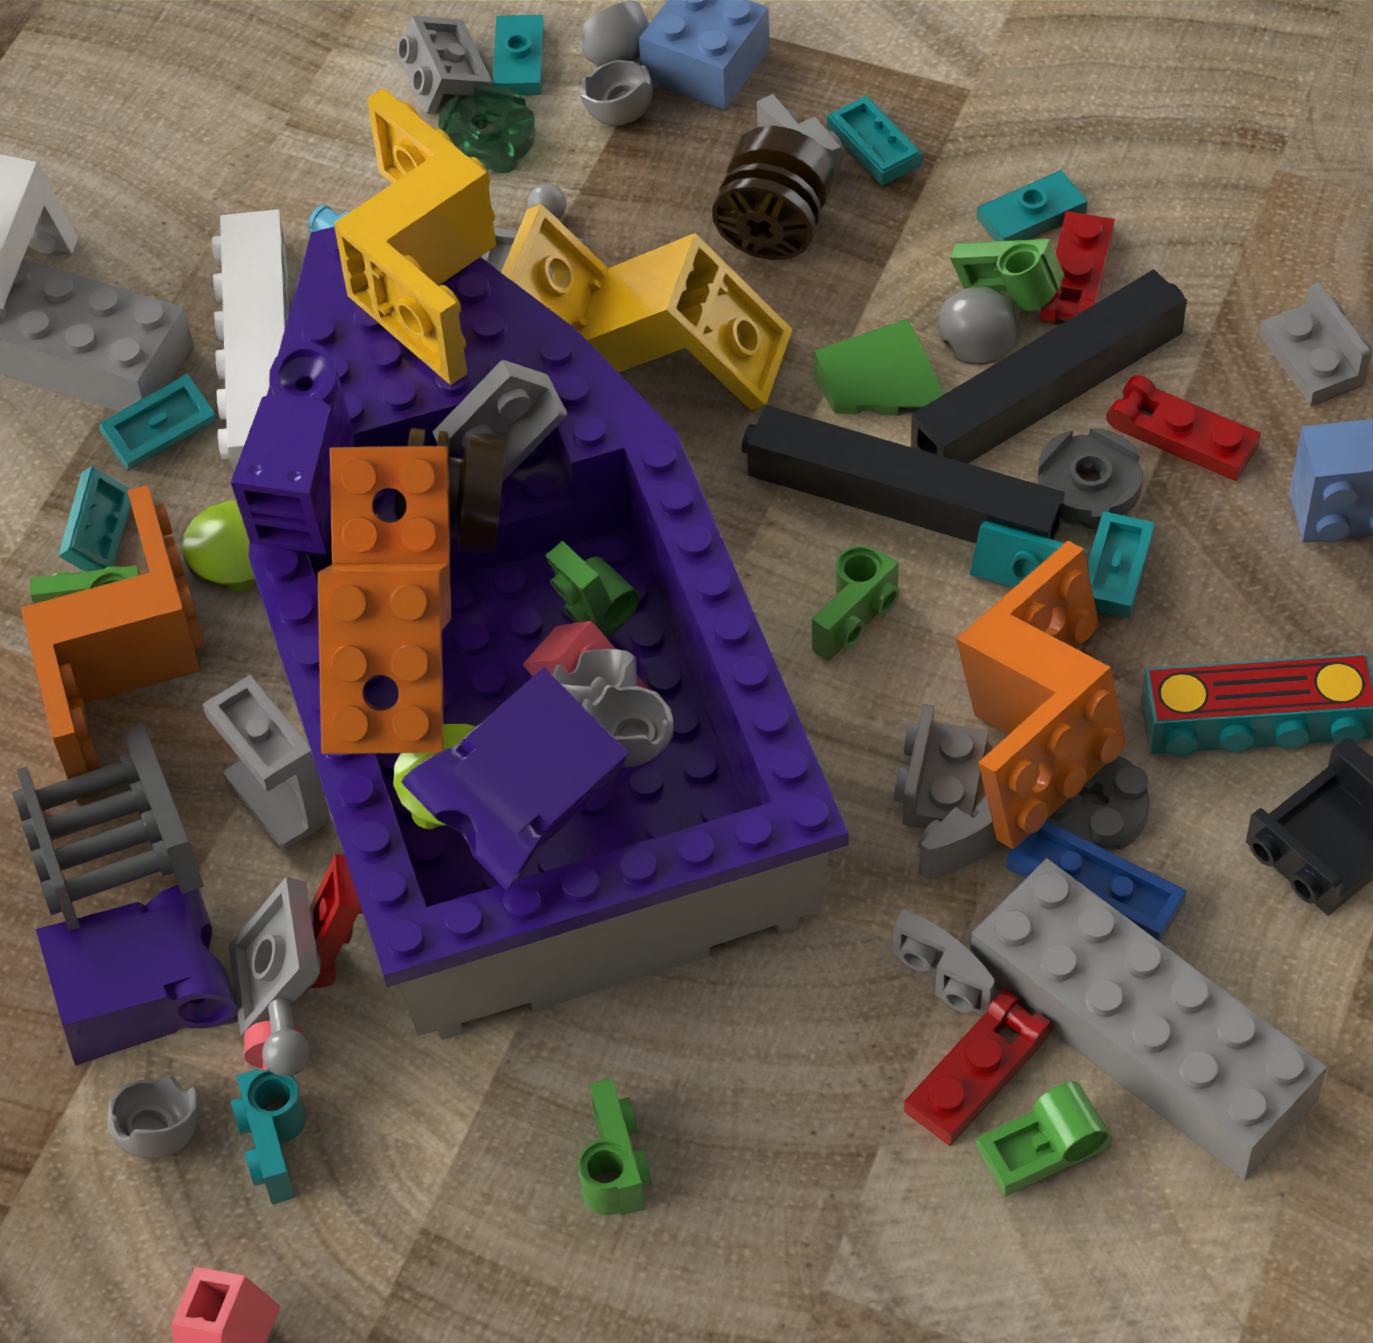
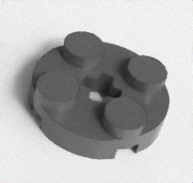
[1038,428,1143,530]
[1046,755,1150,849]

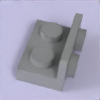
[397,15,493,114]
[1259,283,1372,406]
[433,360,567,482]
[894,704,988,828]

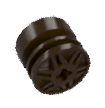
[712,125,834,260]
[394,428,507,555]

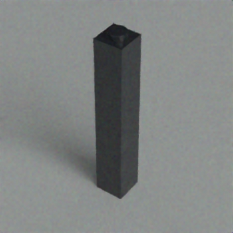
[911,269,1187,464]
[742,405,1065,543]

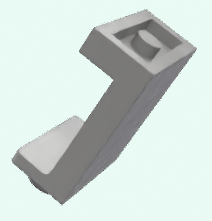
[203,675,330,850]

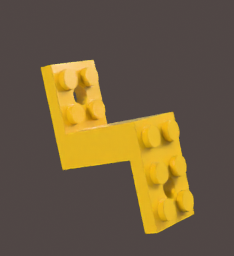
[334,88,496,385]
[501,204,793,411]

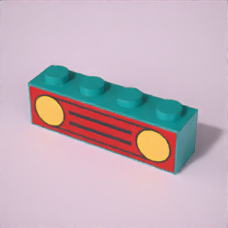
[1141,653,1373,756]

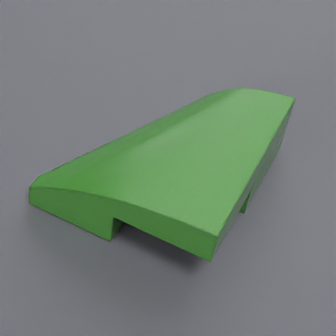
[814,319,944,416]

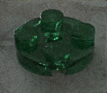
[438,86,536,173]

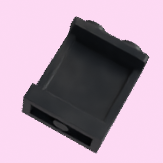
[1246,737,1373,916]

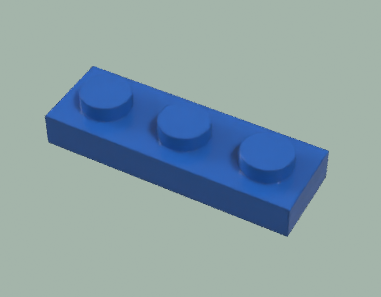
[1006,821,1187,942]

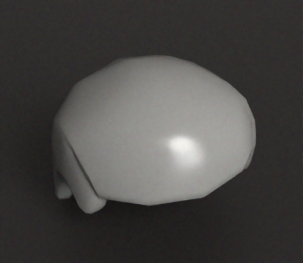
[578,0,649,66]
[579,59,653,126]
[938,286,1018,363]
[553,649,637,704]
[581,685,673,768]
[108,1075,199,1160]

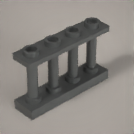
[12,724,204,931]

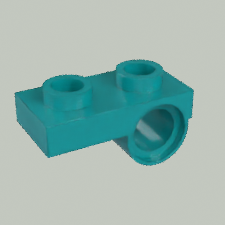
[231,1069,306,1205]

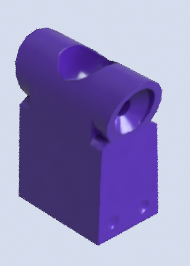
[230,342,355,555]
[401,667,629,892]
[36,884,238,1065]

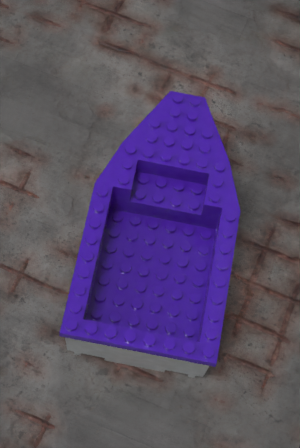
[248,227,849,1040]

